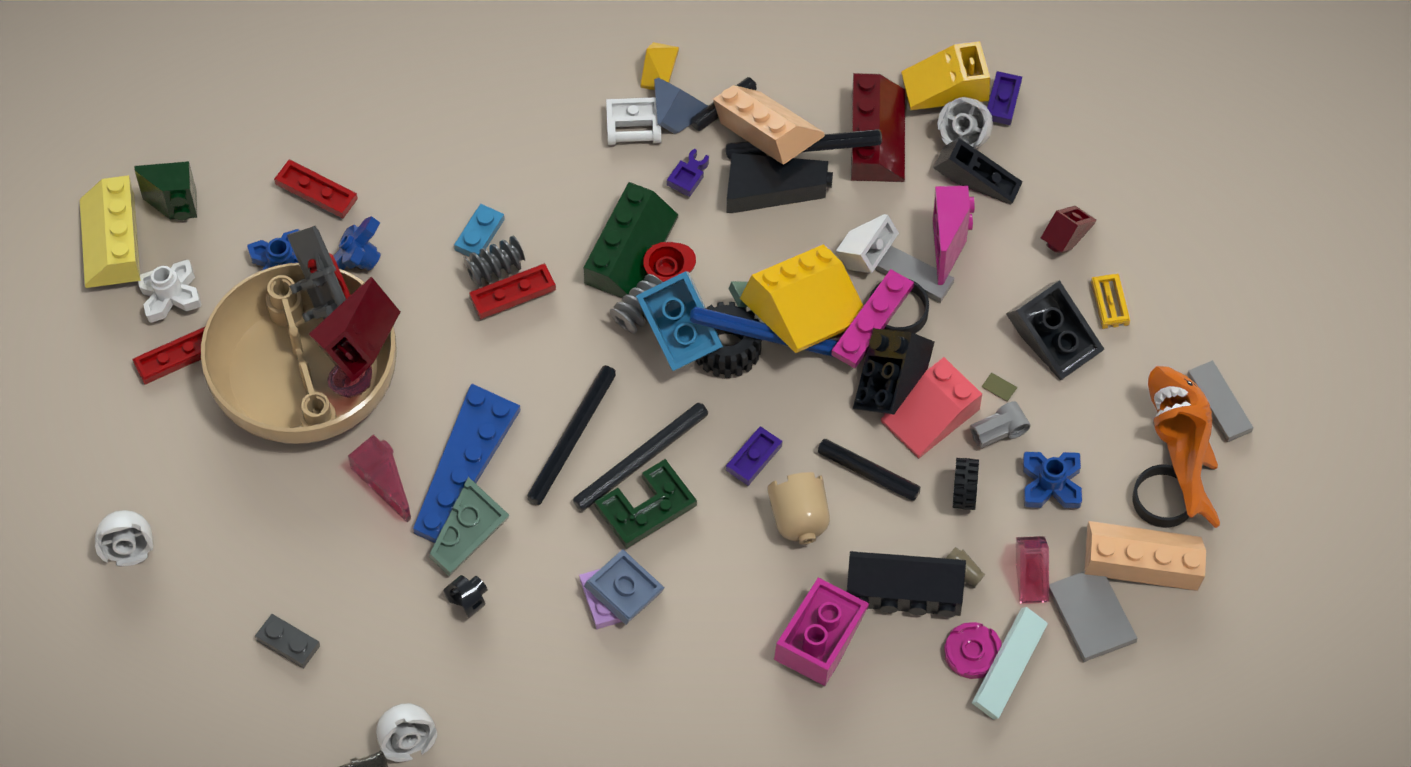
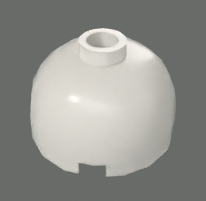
[937,97,993,149]
[95,510,153,566]
[376,703,437,762]

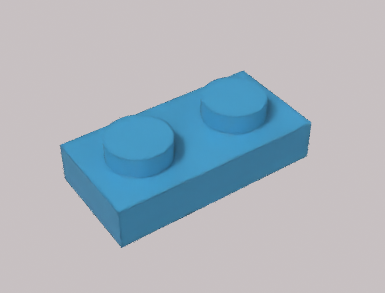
[454,203,505,257]

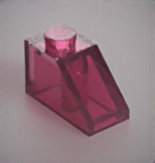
[1016,536,1049,603]

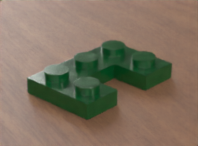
[595,459,697,549]

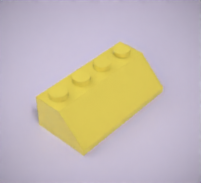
[80,175,141,288]

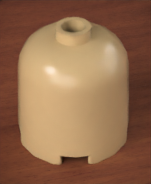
[767,472,830,544]

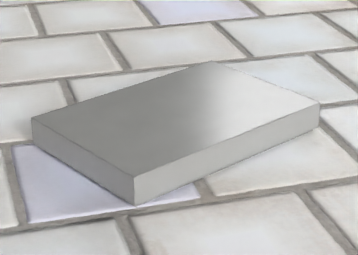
[1047,571,1138,662]

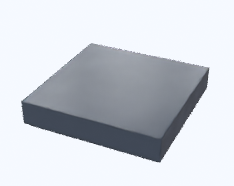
[584,549,665,625]

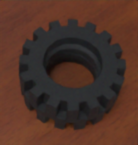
[953,458,979,510]

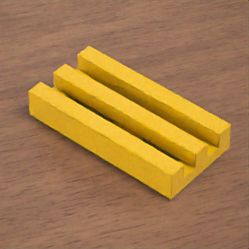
[1091,274,1130,329]

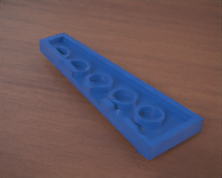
[413,384,521,543]

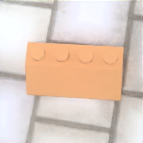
[713,85,825,165]
[1084,521,1206,591]

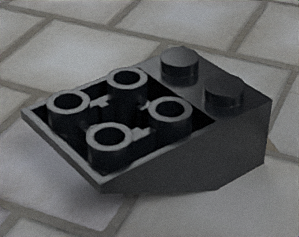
[853,328,935,415]

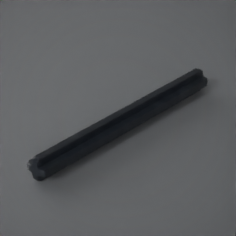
[725,129,882,159]
[527,365,616,505]
[573,403,708,511]

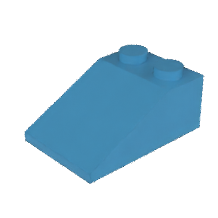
[636,271,723,371]

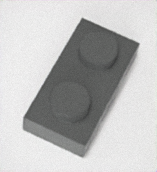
[255,614,320,669]

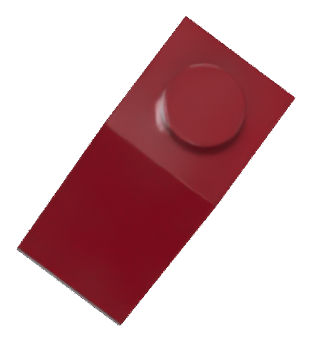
[1040,205,1097,253]

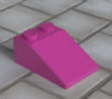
[932,186,975,285]
[774,577,869,686]

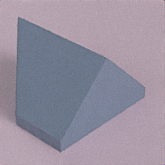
[654,77,708,134]

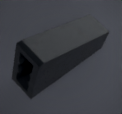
[726,153,833,213]

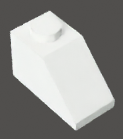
[836,214,899,273]

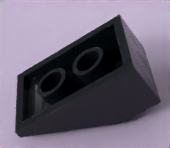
[1006,280,1105,380]

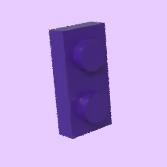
[987,71,1023,125]
[726,426,783,486]

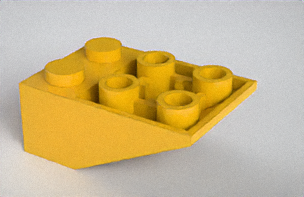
[901,41,990,110]

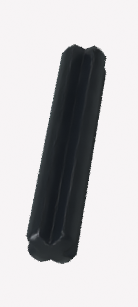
[691,77,757,131]

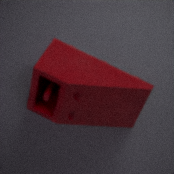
[309,277,401,382]

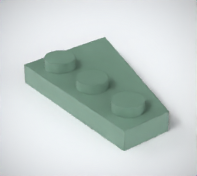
[429,477,509,576]

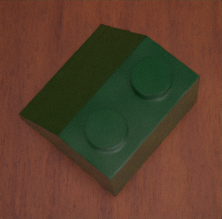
[134,161,197,220]

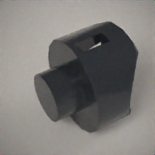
[443,575,488,618]

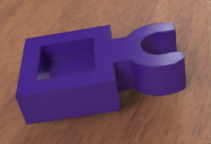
[667,149,709,197]

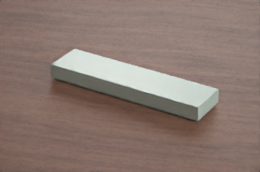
[972,607,1048,720]

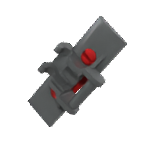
[287,225,350,322]

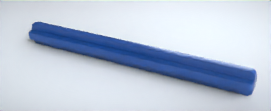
[690,307,838,357]

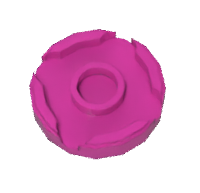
[944,622,1002,679]

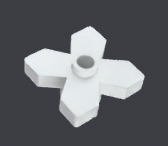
[138,260,202,323]

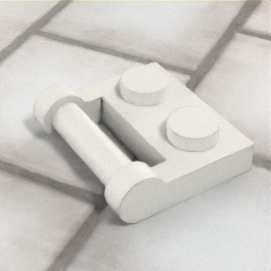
[606,97,661,145]

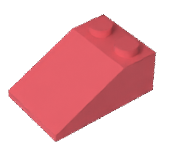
[881,357,982,458]

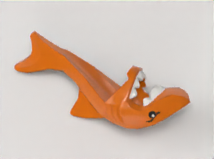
[1148,366,1220,528]

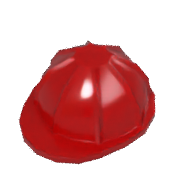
[644,242,696,282]

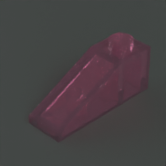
[348,434,411,522]

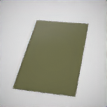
[982,372,1018,402]

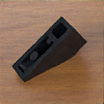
[933,138,1023,204]

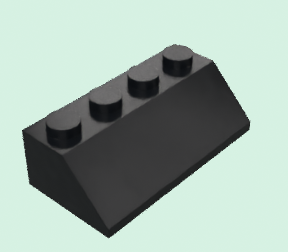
[846,551,966,618]

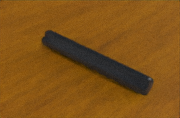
[818,439,921,501]

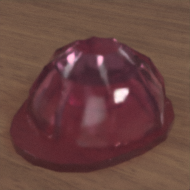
[327,365,373,398]

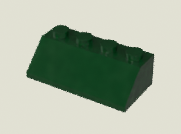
[583,182,678,298]

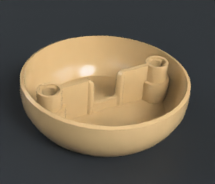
[201,263,397,444]

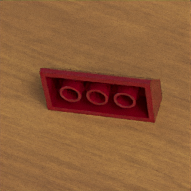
[851,73,905,182]

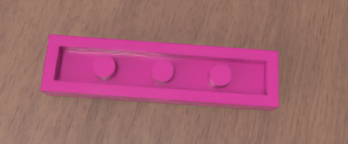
[832,269,914,369]

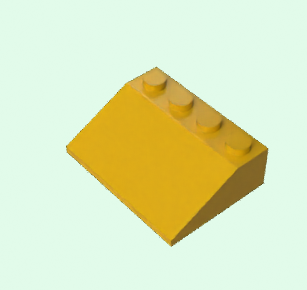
[740,244,863,353]

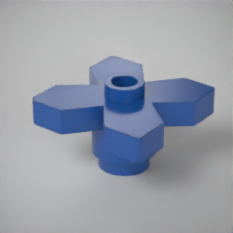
[334,216,381,271]
[247,229,300,271]
[1023,452,1082,508]

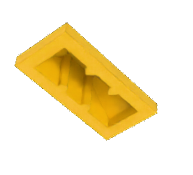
[641,42,679,90]

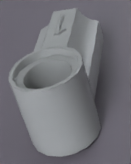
[970,401,1031,448]

